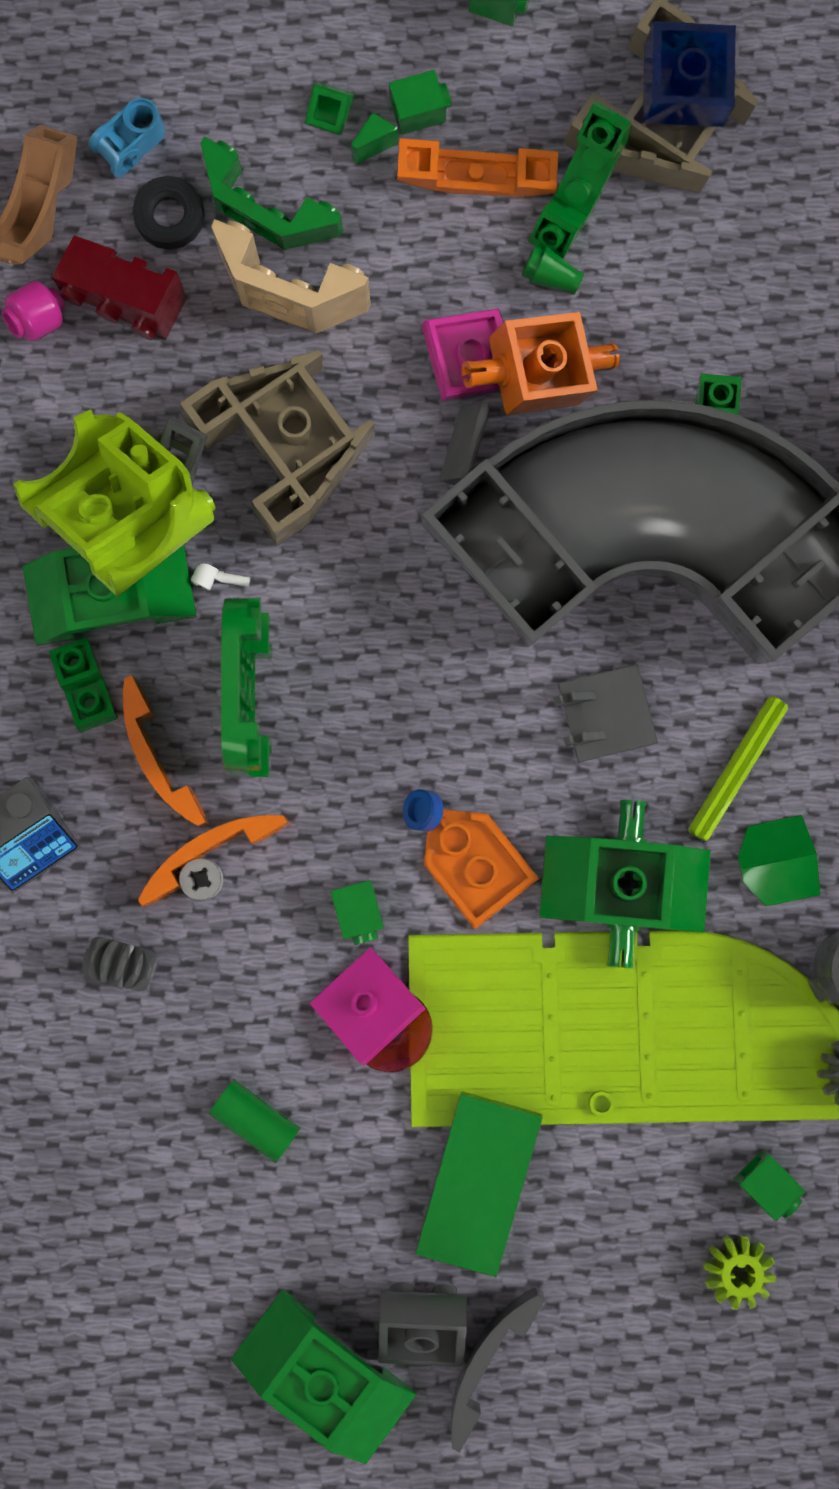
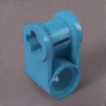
[88,98,165,178]

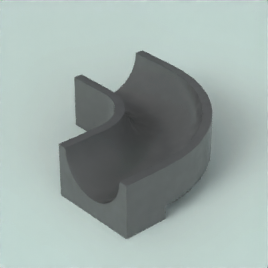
[422,400,839,664]

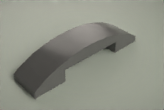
[451,1287,545,1453]

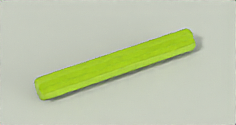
[688,696,788,841]

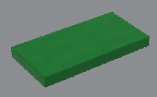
[415,1091,543,1278]

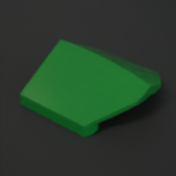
[737,815,821,906]

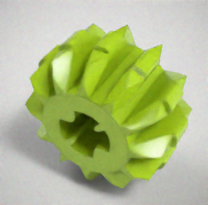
[703,1234,776,1310]

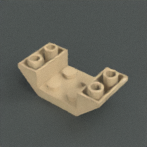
[211,219,371,334]

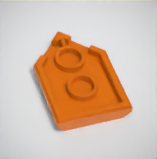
[424,809,539,930]

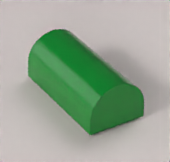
[208,1079,301,1163]

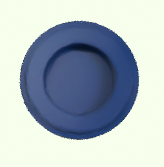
[403,789,443,832]

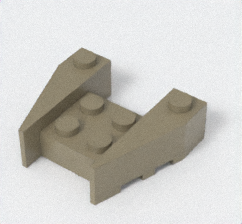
[564,0,758,193]
[179,350,374,546]

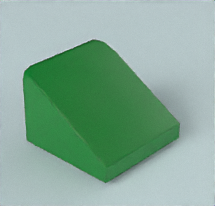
[304,82,356,136]
[351,113,398,163]

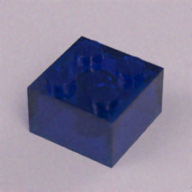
[643,21,736,127]

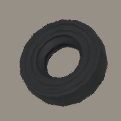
[132,176,205,250]

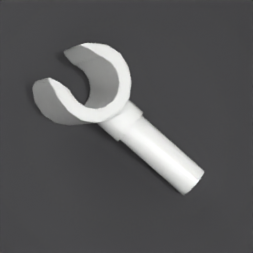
[191,563,250,591]

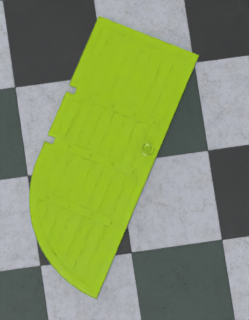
[408,930,839,1127]

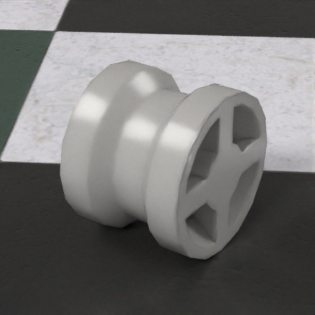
[179,858,224,900]

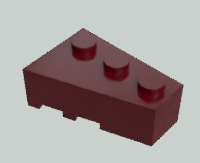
[52,235,187,340]

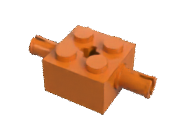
[461,312,620,415]

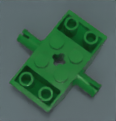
[539,800,711,968]

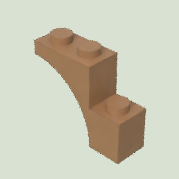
[0,125,78,265]

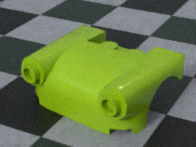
[13,409,215,597]

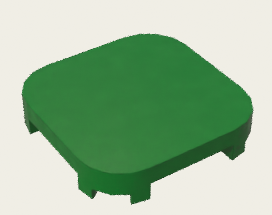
[221,598,272,777]

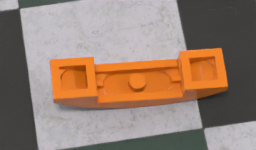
[397,138,559,197]
[123,675,209,828]
[138,815,290,907]

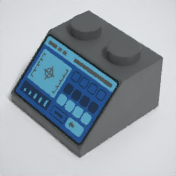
[0,777,82,894]

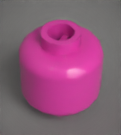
[1,281,65,342]

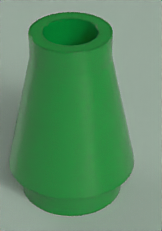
[522,245,584,295]

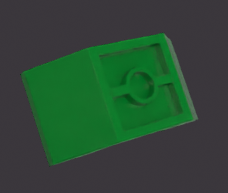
[22,545,197,646]
[231,1288,417,1464]

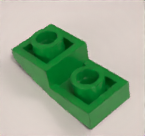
[49,637,119,733]

